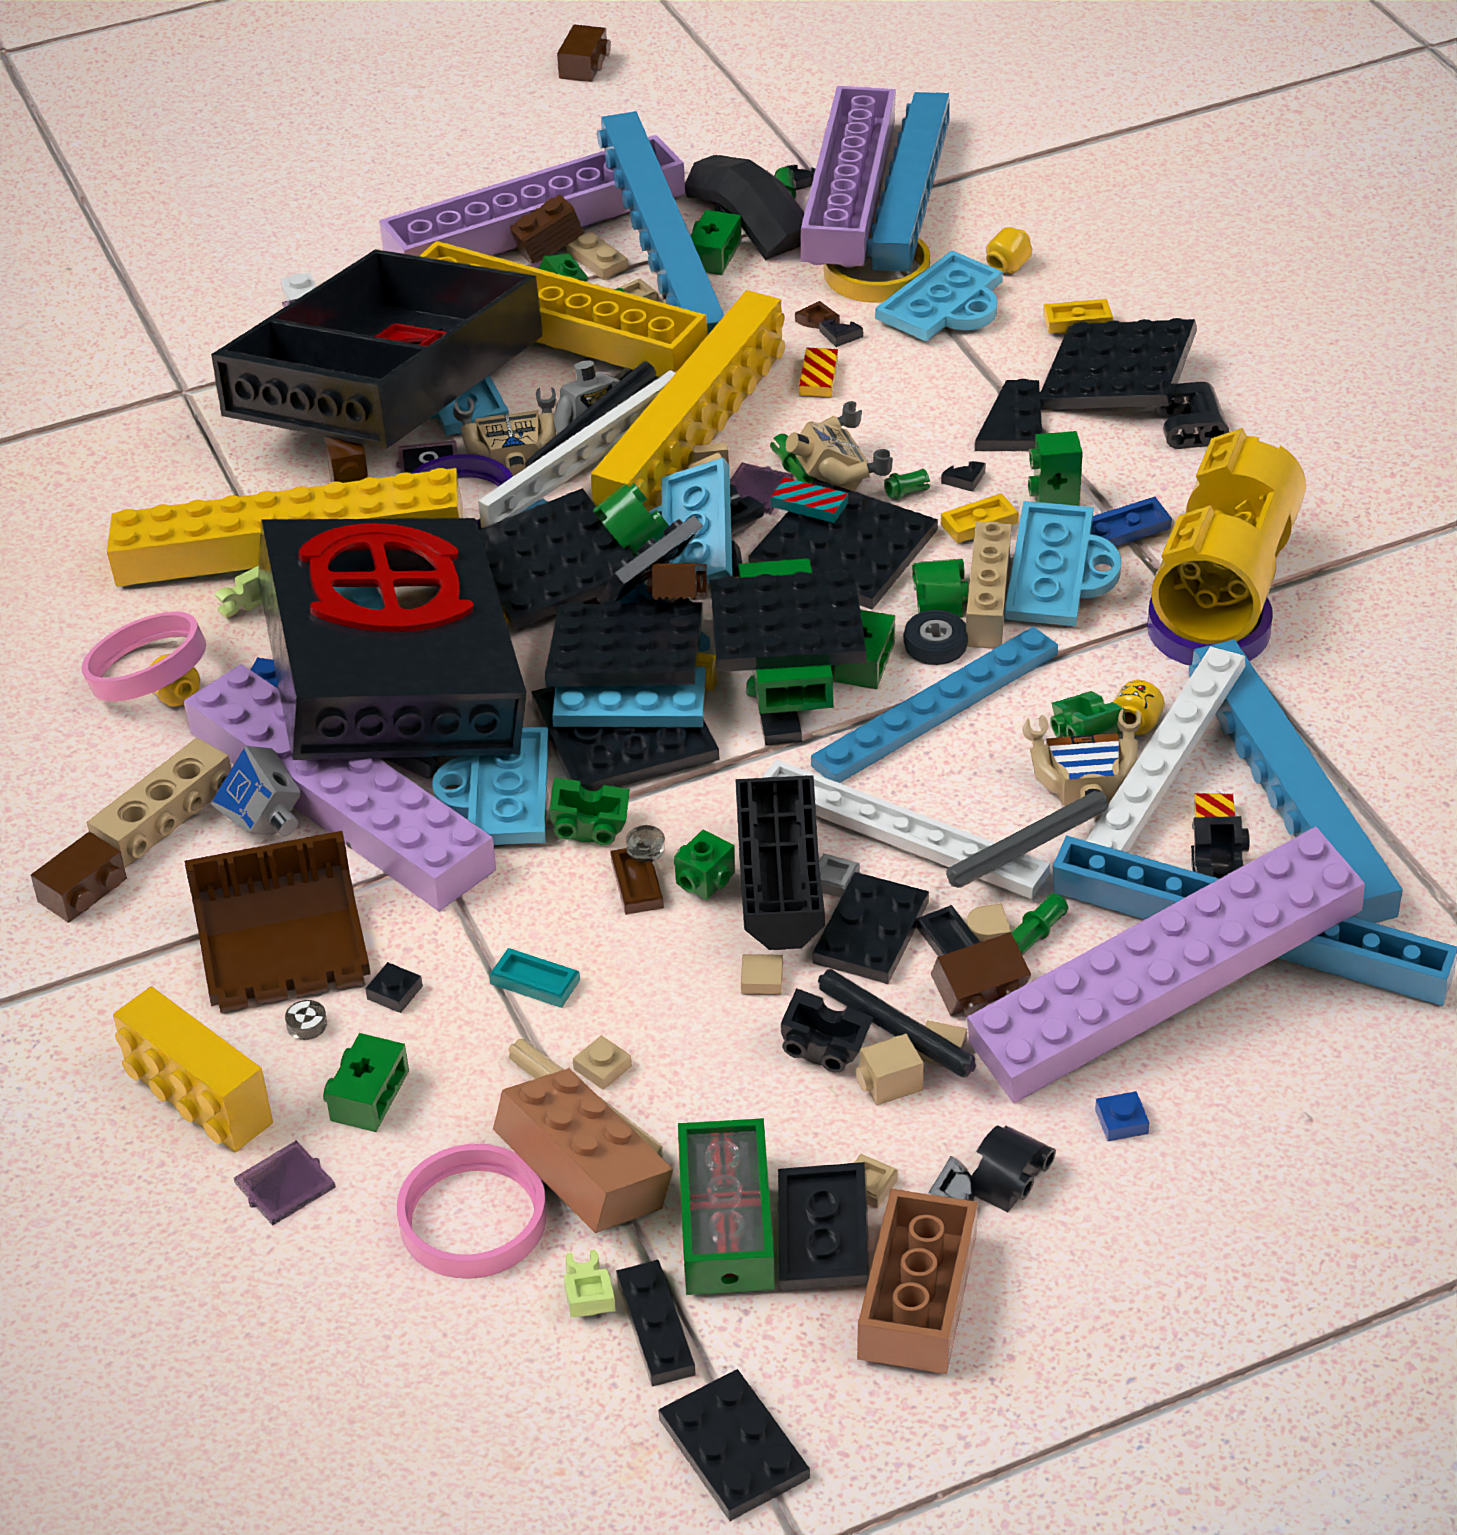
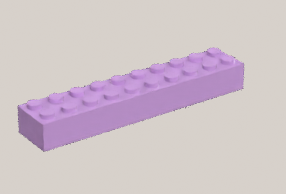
[800,86,896,267]
[379,135,685,256]
[184,664,496,912]
[967,827,1365,1104]

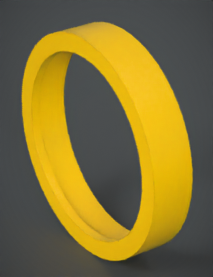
[824,234,930,303]

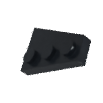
[975,378,1042,451]

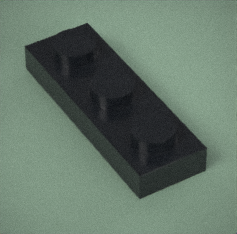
[616,1260,696,1387]

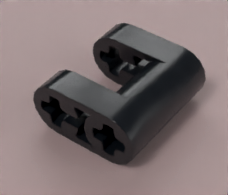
[1154,381,1229,449]

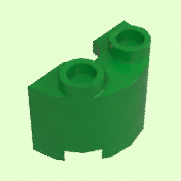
[593,483,669,557]
[912,558,969,617]
[1050,691,1125,738]
[549,777,630,845]

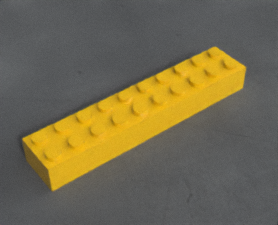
[420,241,708,377]
[591,290,785,511]
[107,468,463,587]

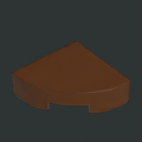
[795,301,840,329]

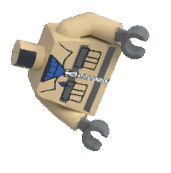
[453,387,557,476]
[786,401,893,492]

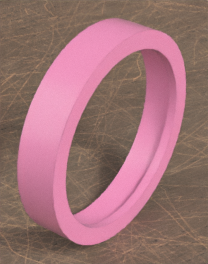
[81,612,206,701]
[397,1144,547,1279]

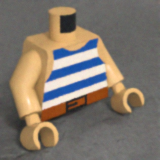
[1022,709,1141,806]

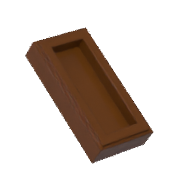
[610,845,664,915]

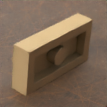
[567,232,629,280]

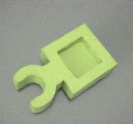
[215,566,263,618]
[564,1249,615,1318]

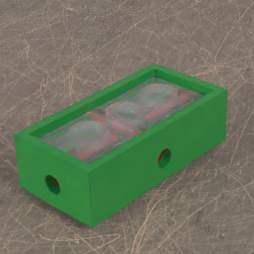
[677,1118,775,1295]

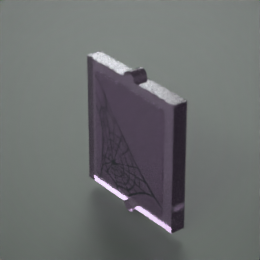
[730,462,793,515]
[233,1140,336,1226]

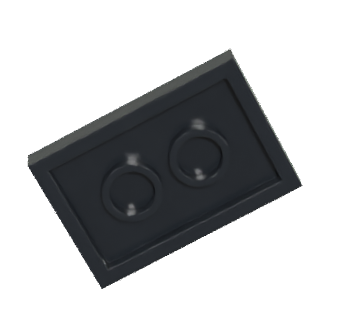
[597,515,703,604]
[812,872,929,984]
[778,1162,870,1291]
[658,1369,810,1521]

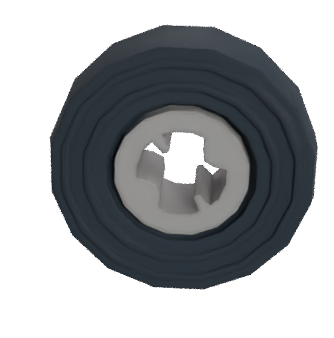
[903,610,968,665]

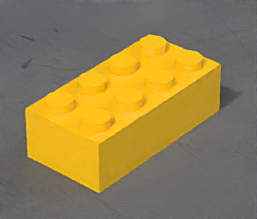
[113,986,273,1153]

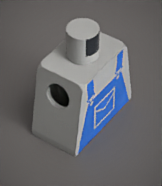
[211,746,300,837]

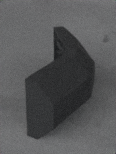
[685,154,805,261]
[735,775,825,950]

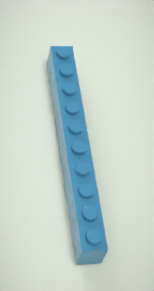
[867,92,950,271]
[597,111,724,334]
[1188,639,1403,923]
[1052,835,1457,1006]

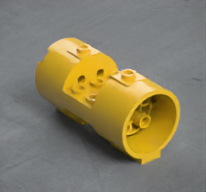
[1151,428,1306,644]

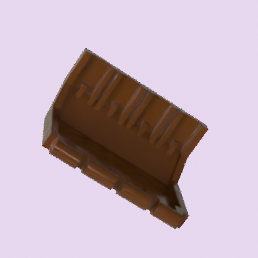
[184,831,371,1013]

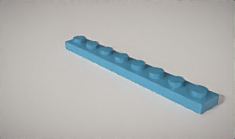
[811,626,1058,783]

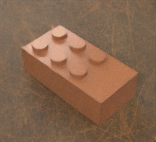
[493,1068,673,1233]
[857,1189,978,1374]

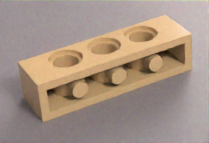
[966,522,1011,649]
[86,737,231,868]

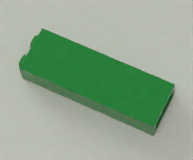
[738,558,834,714]

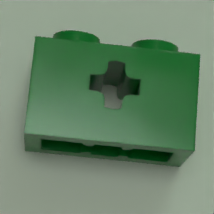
[690,210,742,275]
[1028,431,1083,506]
[831,609,895,689]
[323,1033,409,1132]

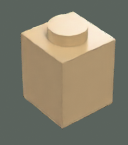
[856,1034,924,1105]

